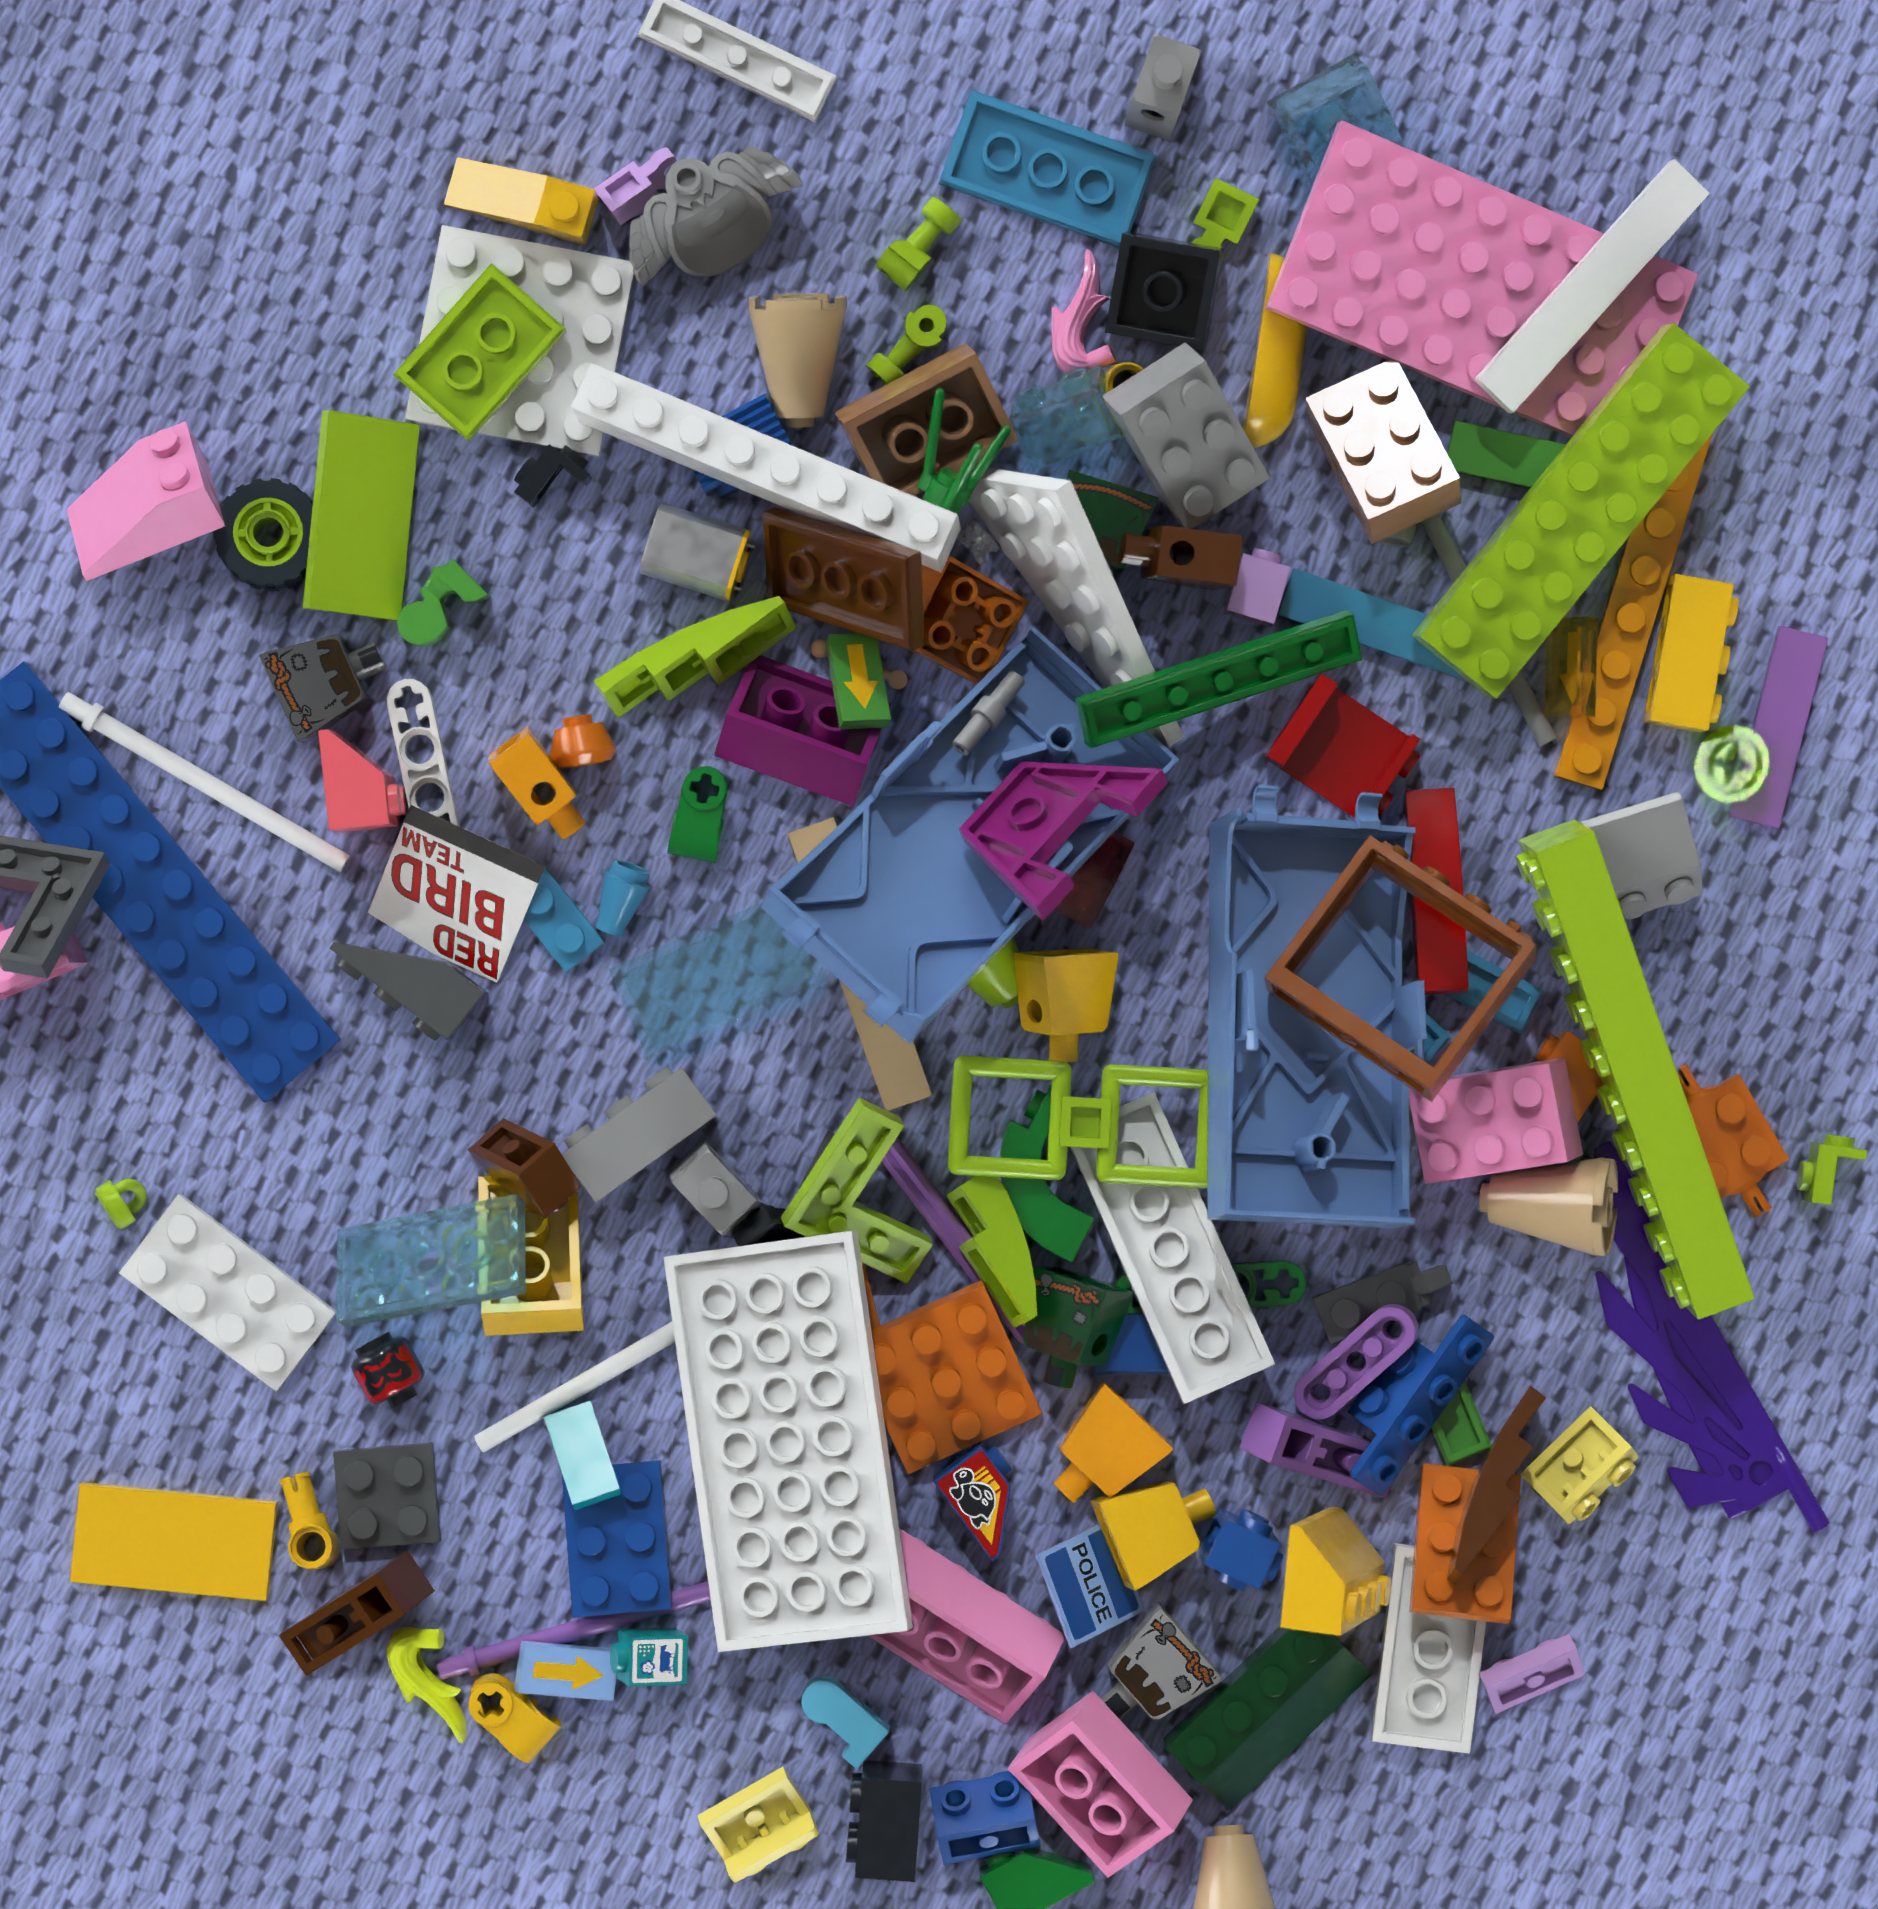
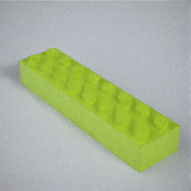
[1411,323,1751,699]

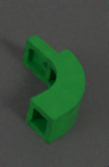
[999,1084,1094,1262]

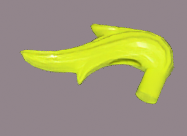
[386,1626,467,1744]

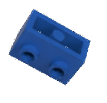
[1199,1507,1283,1592]
[929,1771,1041,1865]

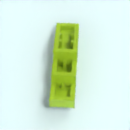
[594,596,797,718]

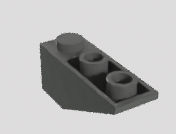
[330,942,488,1041]

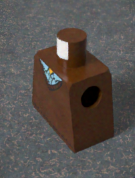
[1118,525,1243,590]

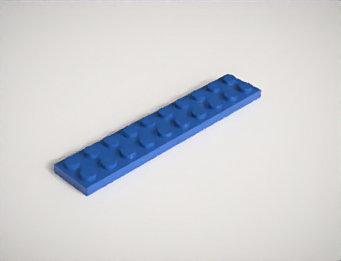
[0,661,341,1103]

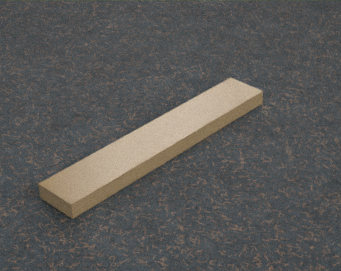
[787,817,932,1111]

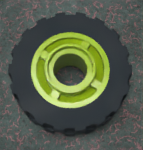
[213,478,313,592]

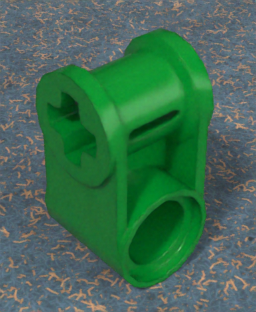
[667,766,727,863]

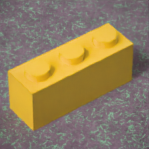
[1643,574,1739,733]

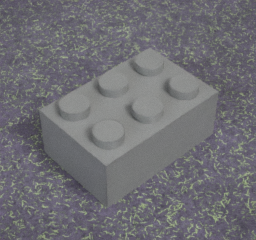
[1102,342,1270,529]

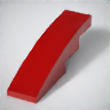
[1404,788,1469,995]

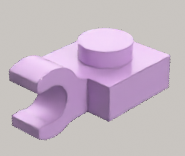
[594,147,677,226]

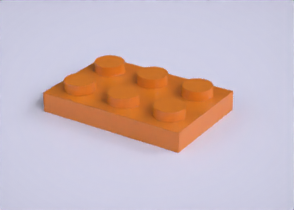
[1409,1463,1521,1624]

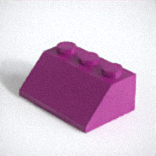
[714,655,892,806]

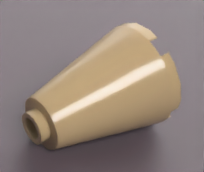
[748,293,847,428]
[1479,1157,1618,1256]
[1193,1825,1276,1909]

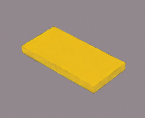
[70,1482,278,1601]

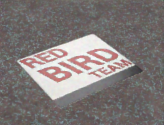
[368,805,545,983]

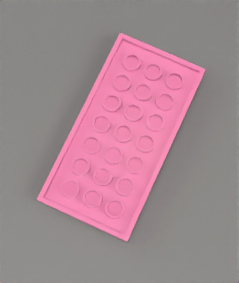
[1265,120,1698,437]

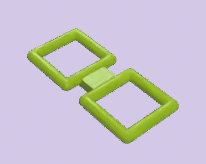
[947,1055,1208,1189]

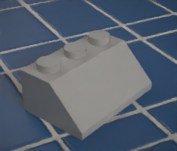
[1580,791,1703,919]

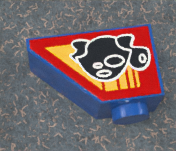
[933,1442,1012,1561]

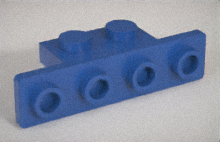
[1347,1314,1494,1496]

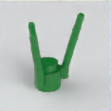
[917,388,1011,516]

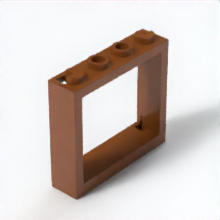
[1264,835,1536,1102]

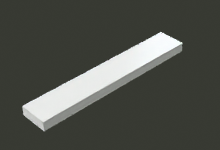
[1474,159,1710,414]

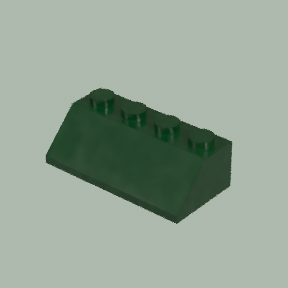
[1163,1625,1373,1810]

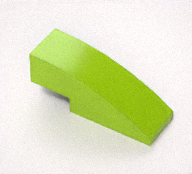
[946,1176,1037,1328]

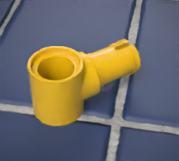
[279,1471,341,1570]

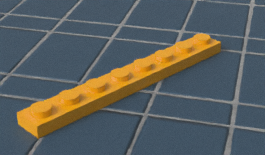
[1553,433,1713,790]

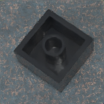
[1105,231,1224,350]
[846,1760,922,1882]

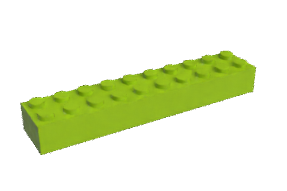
[1516,819,1755,1320]

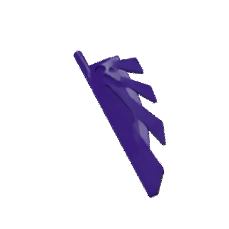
[1594,1141,1830,1532]

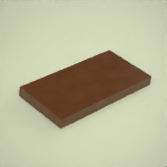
[763,507,925,651]

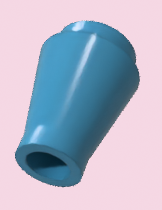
[595,860,651,936]

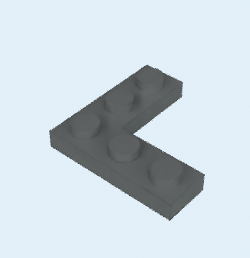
[0,835,110,979]

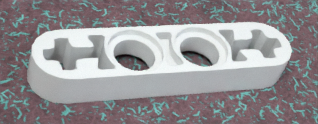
[387,679,460,827]

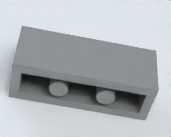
[562,1066,717,1203]

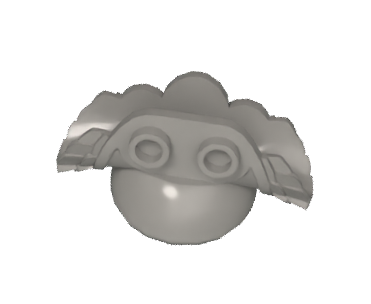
[628,146,803,287]

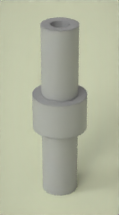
[952,671,1025,756]

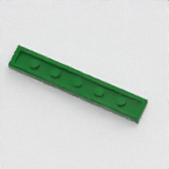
[1075,610,1362,749]

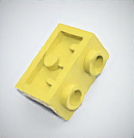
[1520,1406,1639,1525]

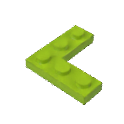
[781,1097,933,1283]

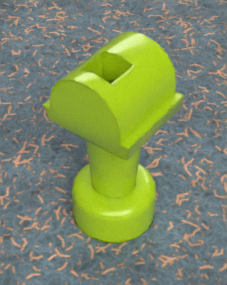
[875,196,962,292]
[865,304,947,385]

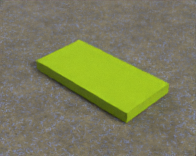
[302,410,420,621]

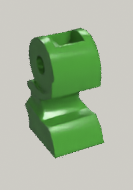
[397,559,491,647]

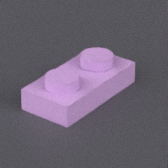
[1479,1634,1585,1714]

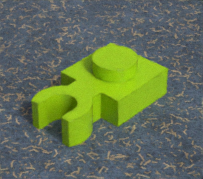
[1191,177,1260,262]

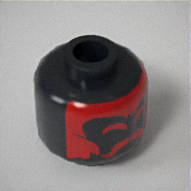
[351,1332,425,1408]

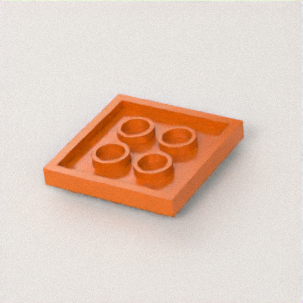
[871,1280,1043,1474]

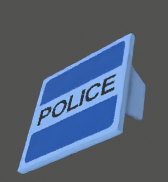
[1036,1524,1145,1648]

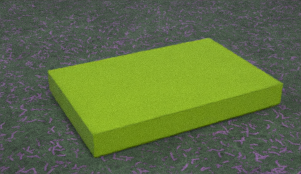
[393,263,567,442]

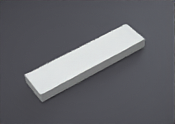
[638,0,837,122]

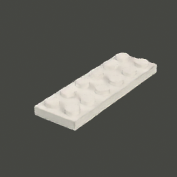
[1070,1092,1275,1405]

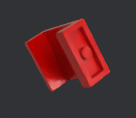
[1264,673,1421,818]

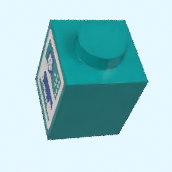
[610,1628,688,1687]

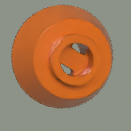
[549,714,616,768]

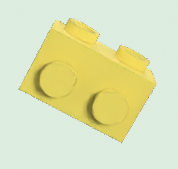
[698,1767,819,1883]

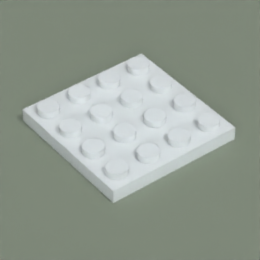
[405,225,634,457]

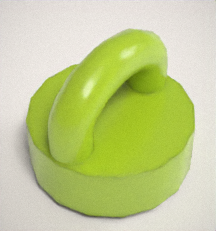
[94,1178,147,1230]

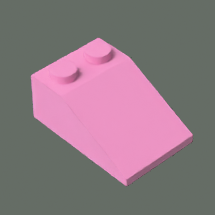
[67,421,225,581]

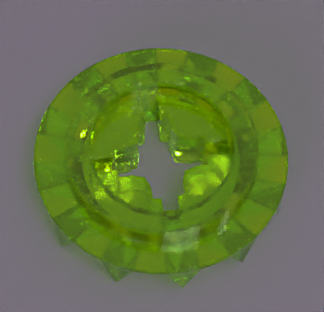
[1694,725,1773,804]

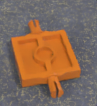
[1677,1063,1789,1218]

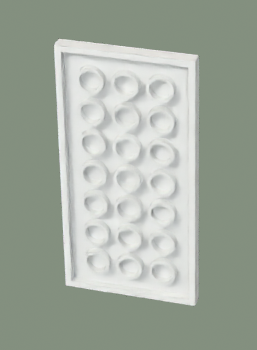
[663,1230,913,1652]

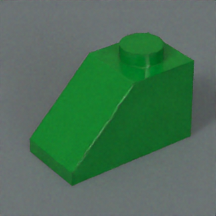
[979,1848,1095,1909]

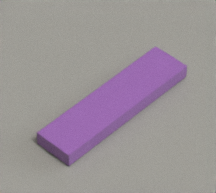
[1729,626,1828,829]

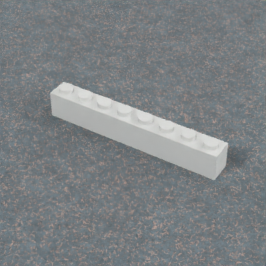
[570,362,961,573]

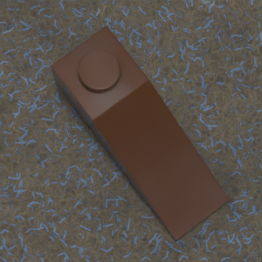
[279,1550,435,1676]

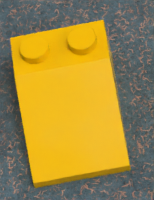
[478,1173,584,1336]

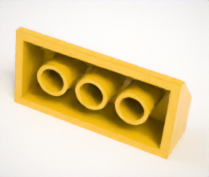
[1280,1506,1391,1636]

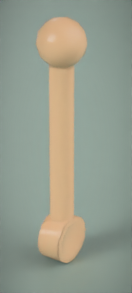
[810,639,908,690]

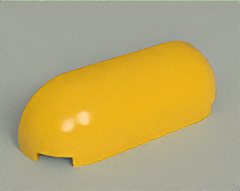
[1243,253,1308,448]

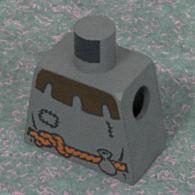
[259,635,387,743]

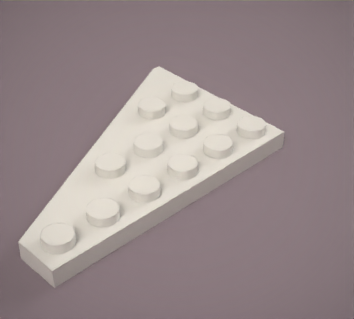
[969,465,1184,747]

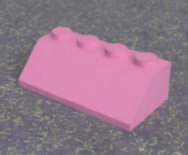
[867,1529,1066,1724]

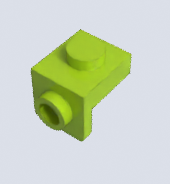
[1796,1134,1868,1205]

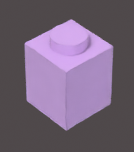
[1224,548,1291,627]

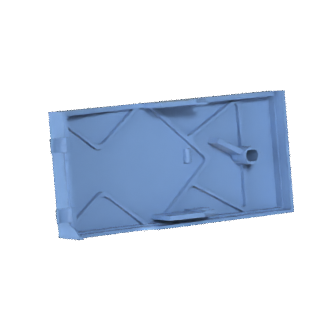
[761,626,1179,1044]
[1207,784,1427,1228]

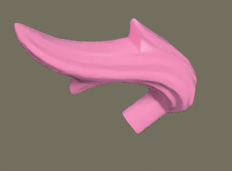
[1051,249,1117,378]

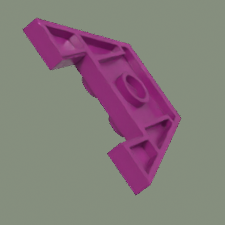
[959,761,1168,921]

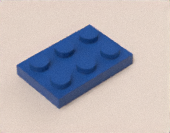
[562,1460,673,1618]

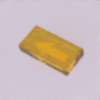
[1544,616,1598,719]

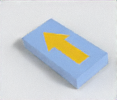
[514,1641,616,1701]

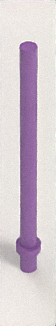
[436,1581,711,1680]

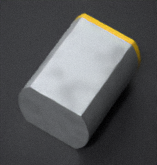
[640,503,755,602]

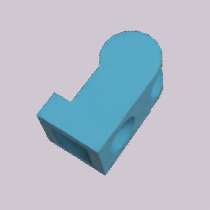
[801,1675,890,1769]

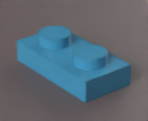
[523,867,605,973]

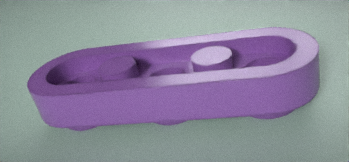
[1294,1304,1418,1419]

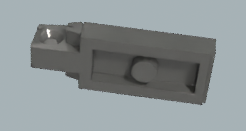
[1312,1261,1453,1345]

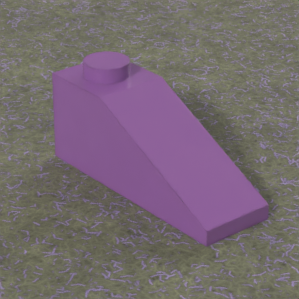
[1239,1401,1391,1499]

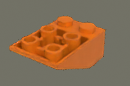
[913,555,1029,684]

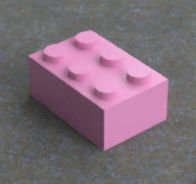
[1409,1057,1583,1184]
[1008,1691,1193,1878]

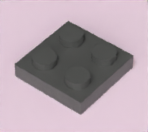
[333,1442,441,1550]

